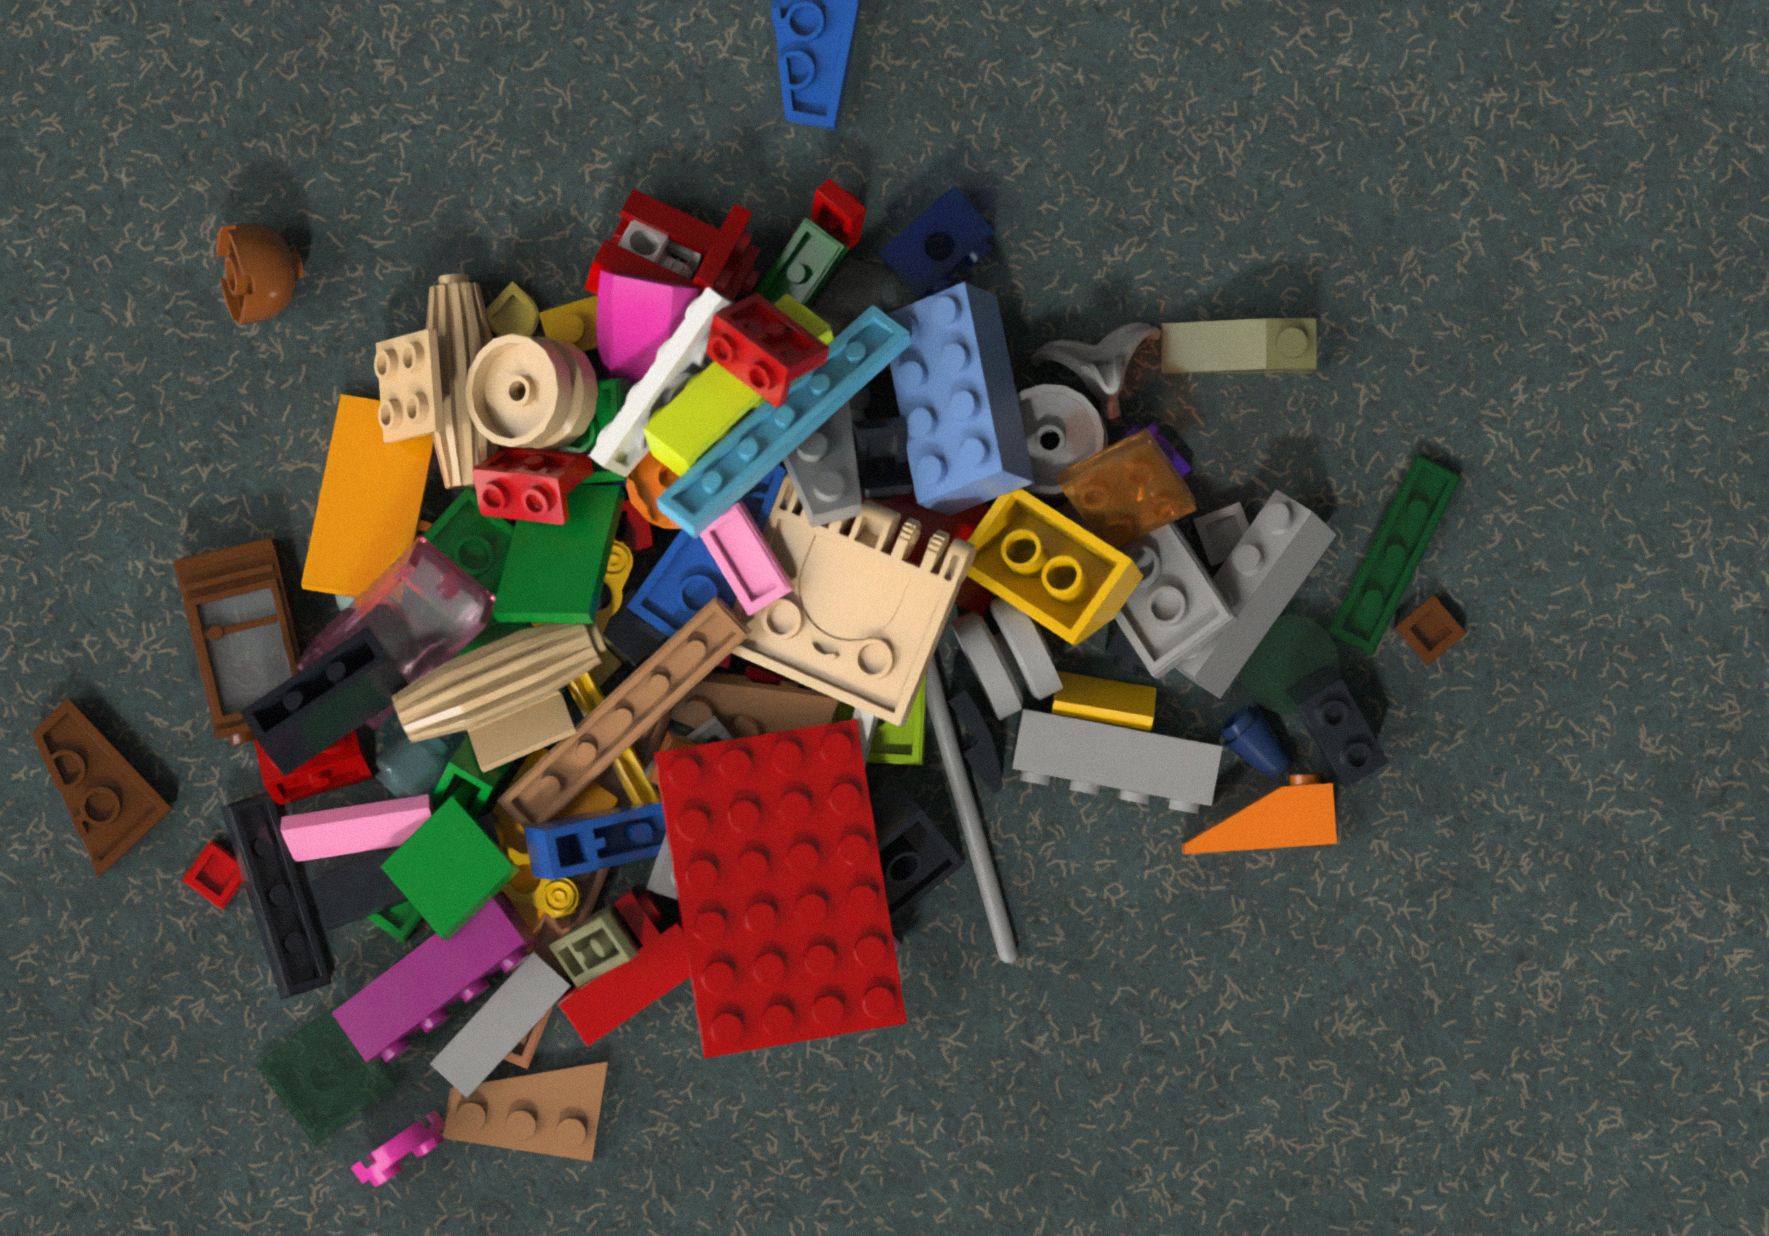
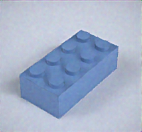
[886,282,1035,516]

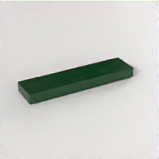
[1327,453,1462,656]

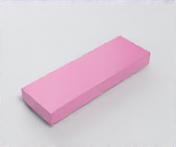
[281,794,436,862]

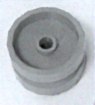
[1017,384,1109,499]
[950,597,1063,721]

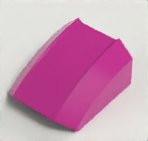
[597,270,701,385]

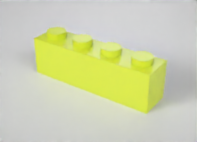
[643,293,834,477]

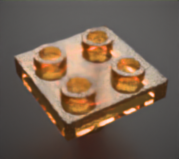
[1057,429,1197,549]

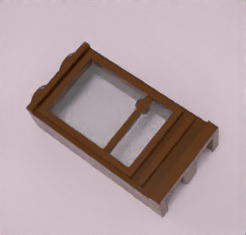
[173,537,308,746]

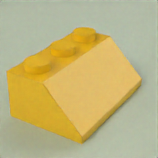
[967,488,1143,646]

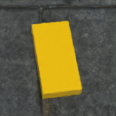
[1051,671,1156,731]

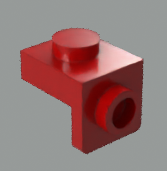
[791,178,867,252]

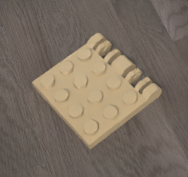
[731,472,977,727]

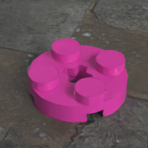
[351,1110,446,1187]

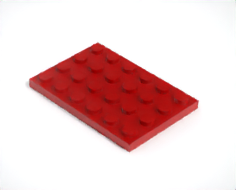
[653,719,907,1058]

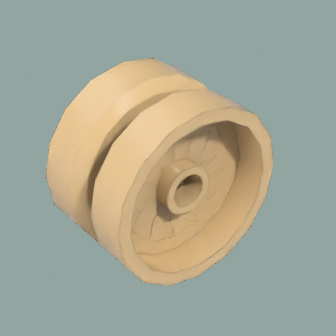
[465,334,598,450]

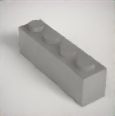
[1175,489,1336,699]
[1011,709,1223,814]

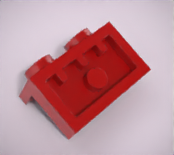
[706,293,830,407]
[473,446,593,525]
[254,729,374,806]

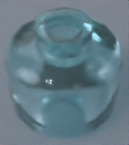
[375,729,449,799]

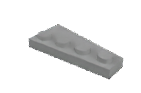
[783,336,862,527]

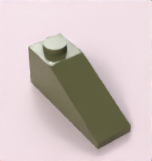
[1161,318,1317,374]
[548,903,640,987]

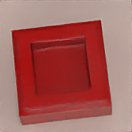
[181,839,244,910]

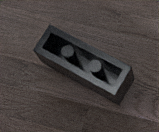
[240,626,409,776]

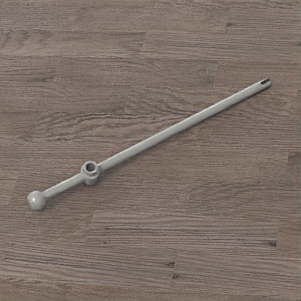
[849,385,1018,963]

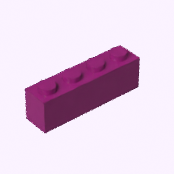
[332,891,538,1063]

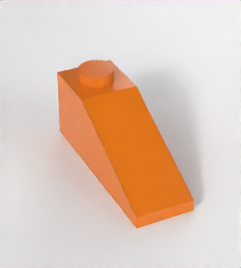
[1181,773,1337,854]

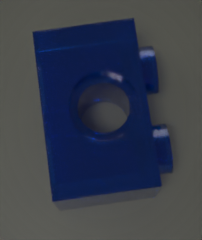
[878,186,994,301]

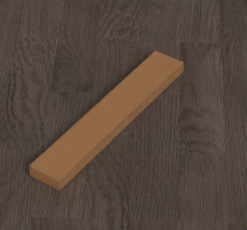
[497,594,752,827]

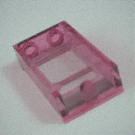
[297,535,496,730]

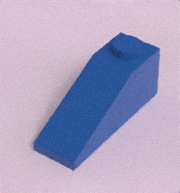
[523,800,666,880]

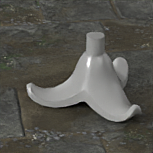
[1031,322,1161,419]

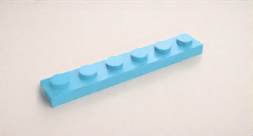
[657,304,911,539]

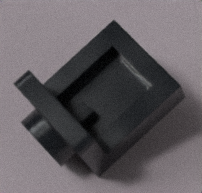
[852,416,913,501]

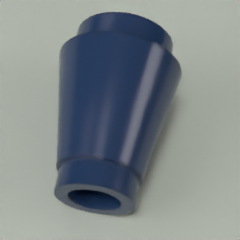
[1219,705,1292,780]

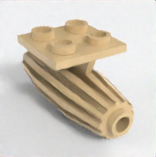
[374,274,499,489]
[392,621,607,773]

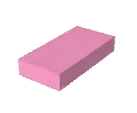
[700,500,795,615]

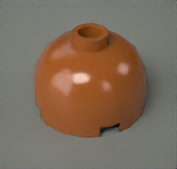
[216,223,303,325]

